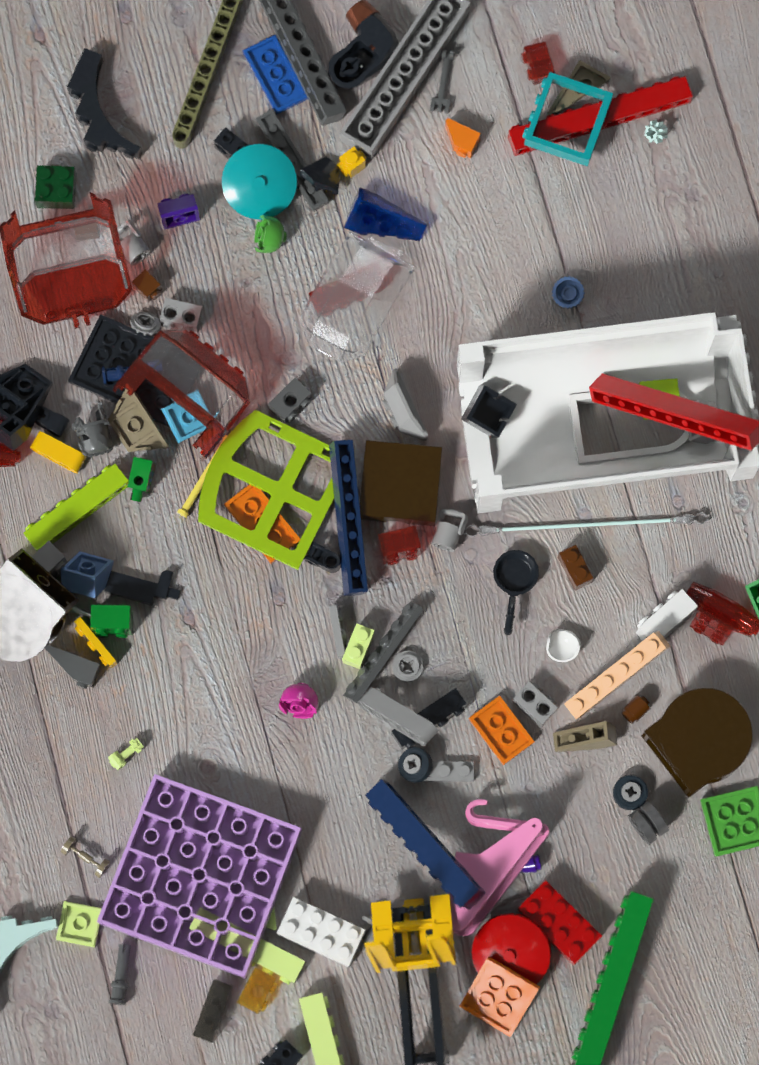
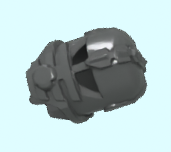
[72,402,114,457]

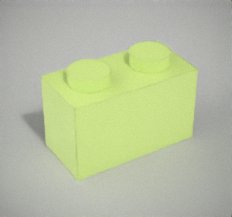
[342,623,375,669]

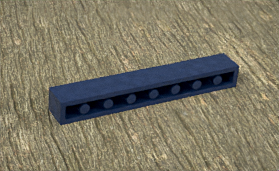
[329,440,368,596]
[365,779,486,910]

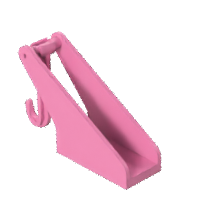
[450,799,550,936]

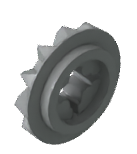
[130,312,161,336]
[392,651,423,682]

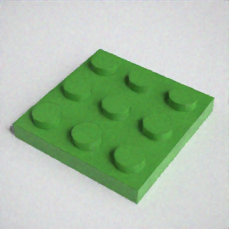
[700,786,759,857]

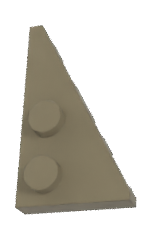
[547,60,610,116]

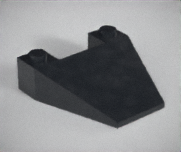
[0,364,52,451]

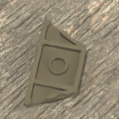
[108,384,170,452]

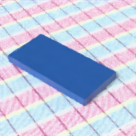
[242,34,308,115]

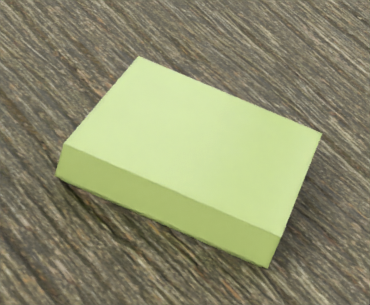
[56,901,102,948]

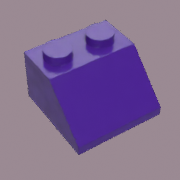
[157,194,200,230]

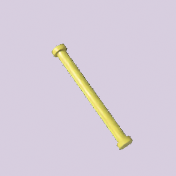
[177,434,227,518]

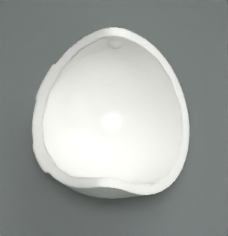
[546,629,581,662]

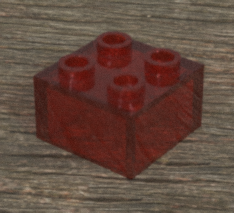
[378,525,421,565]

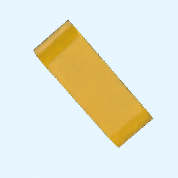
[30,431,87,474]

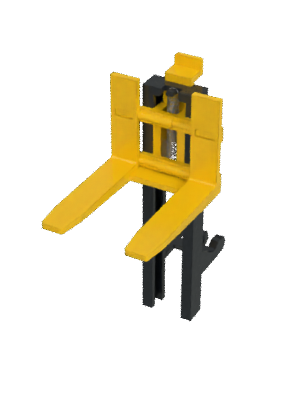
[365,894,456,1065]

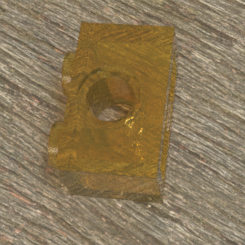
[237,967,278,1015]

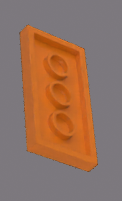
[224,484,300,564]

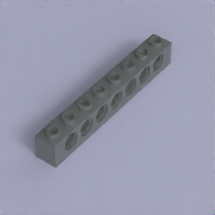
[259,0,346,126]

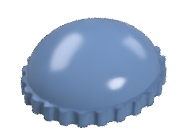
[552,276,585,309]

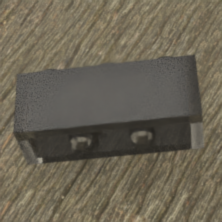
[192,979,233,1043]

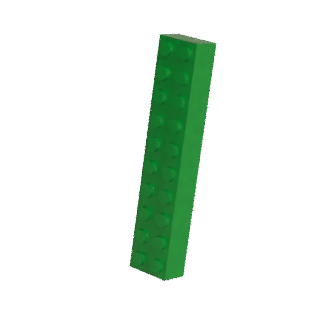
[571,891,654,1065]

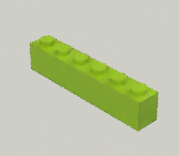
[23,464,129,551]

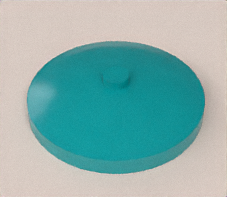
[222,144,297,219]

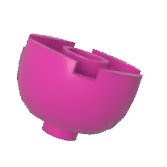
[279,683,319,719]

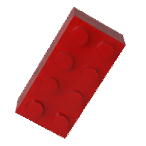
[517,880,602,966]

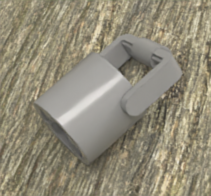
[109,221,151,265]
[431,509,468,552]

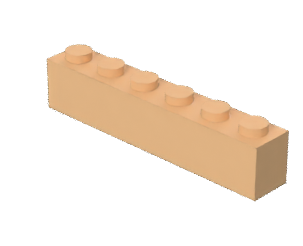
[564,631,671,719]

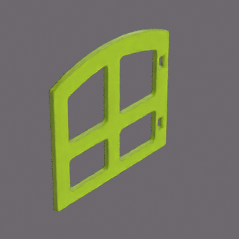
[198,410,334,570]

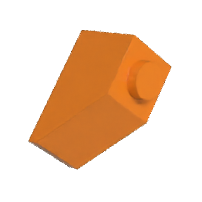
[445,118,481,159]

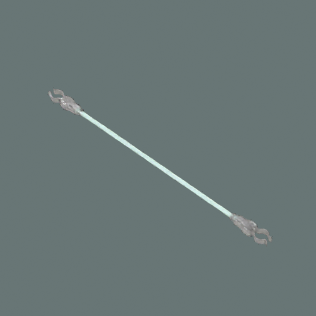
[464,512,709,537]

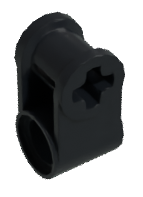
[35,406,70,438]
[303,542,341,573]

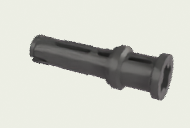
[108,944,131,1005]

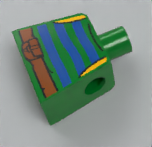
[128,457,156,502]

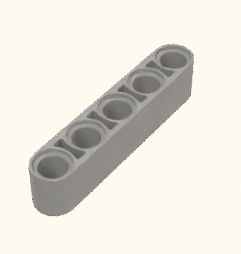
[358,687,438,746]

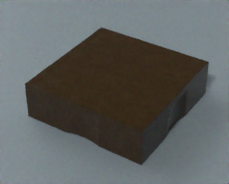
[360,440,442,526]

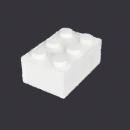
[636,589,698,641]

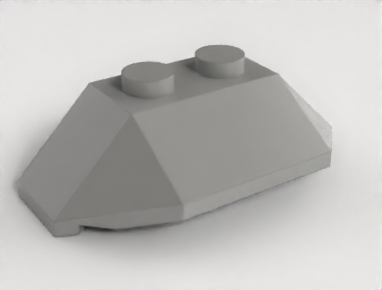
[382,368,428,441]

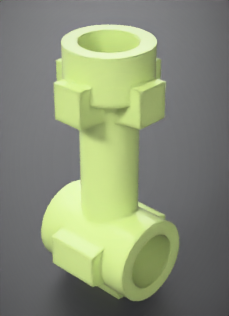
[108,738,144,770]

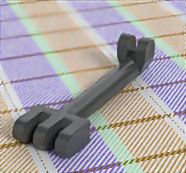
[430,49,454,113]

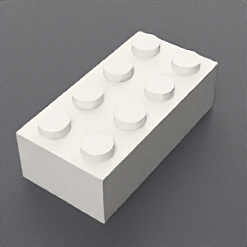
[277,897,365,967]

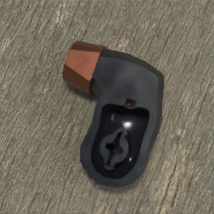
[329,0,399,89]

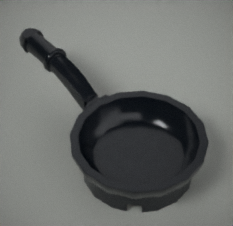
[493,550,539,635]

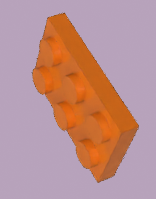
[468,695,534,766]

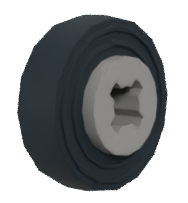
[398,747,433,783]
[613,775,648,810]

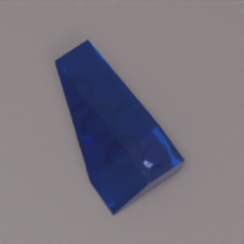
[344,187,427,241]

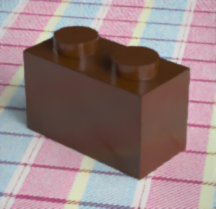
[557,545,594,591]

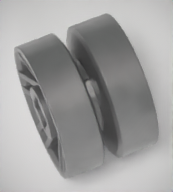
[628,802,669,845]

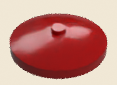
[472,913,551,985]

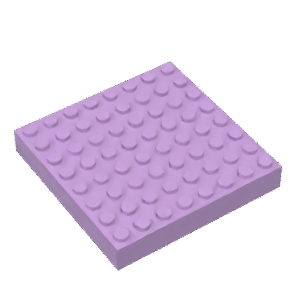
[97,774,302,979]

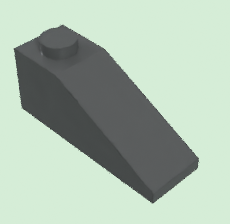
[45,644,101,689]

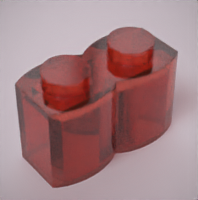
[521,41,555,85]

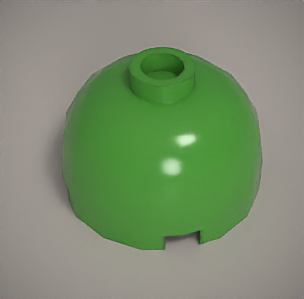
[254,215,287,253]

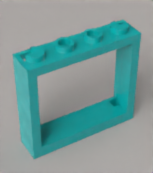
[522,72,613,167]

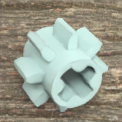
[645,120,668,144]

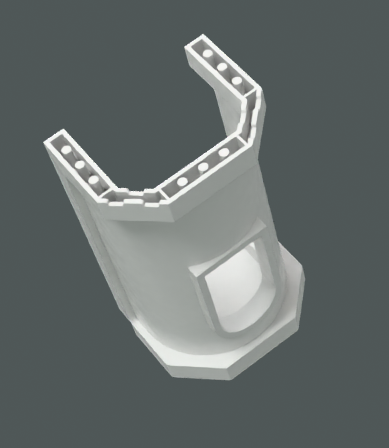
[457,312,759,513]

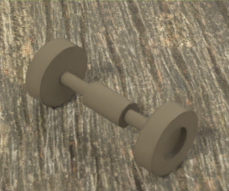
[61,836,111,878]

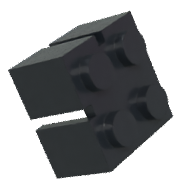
[461,385,517,438]

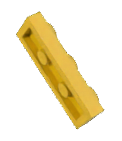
[74,617,117,669]

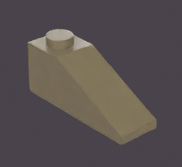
[553,721,617,752]

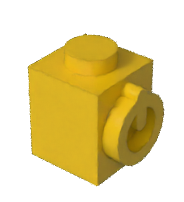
[337,147,366,178]

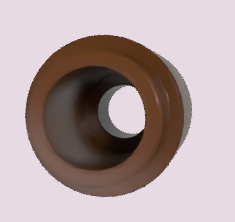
[621,695,650,724]

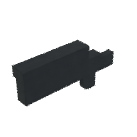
[104,570,180,606]

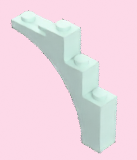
[0,916,59,973]

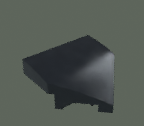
[300,156,339,194]

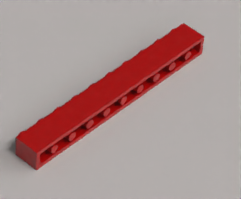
[508,76,693,156]
[589,373,759,451]

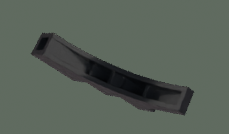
[67,48,142,159]

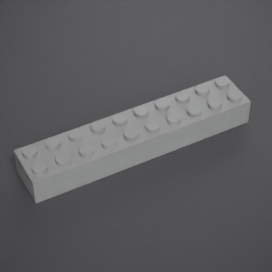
[340,0,471,160]

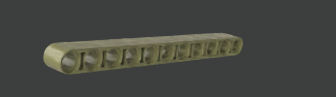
[172,0,243,149]

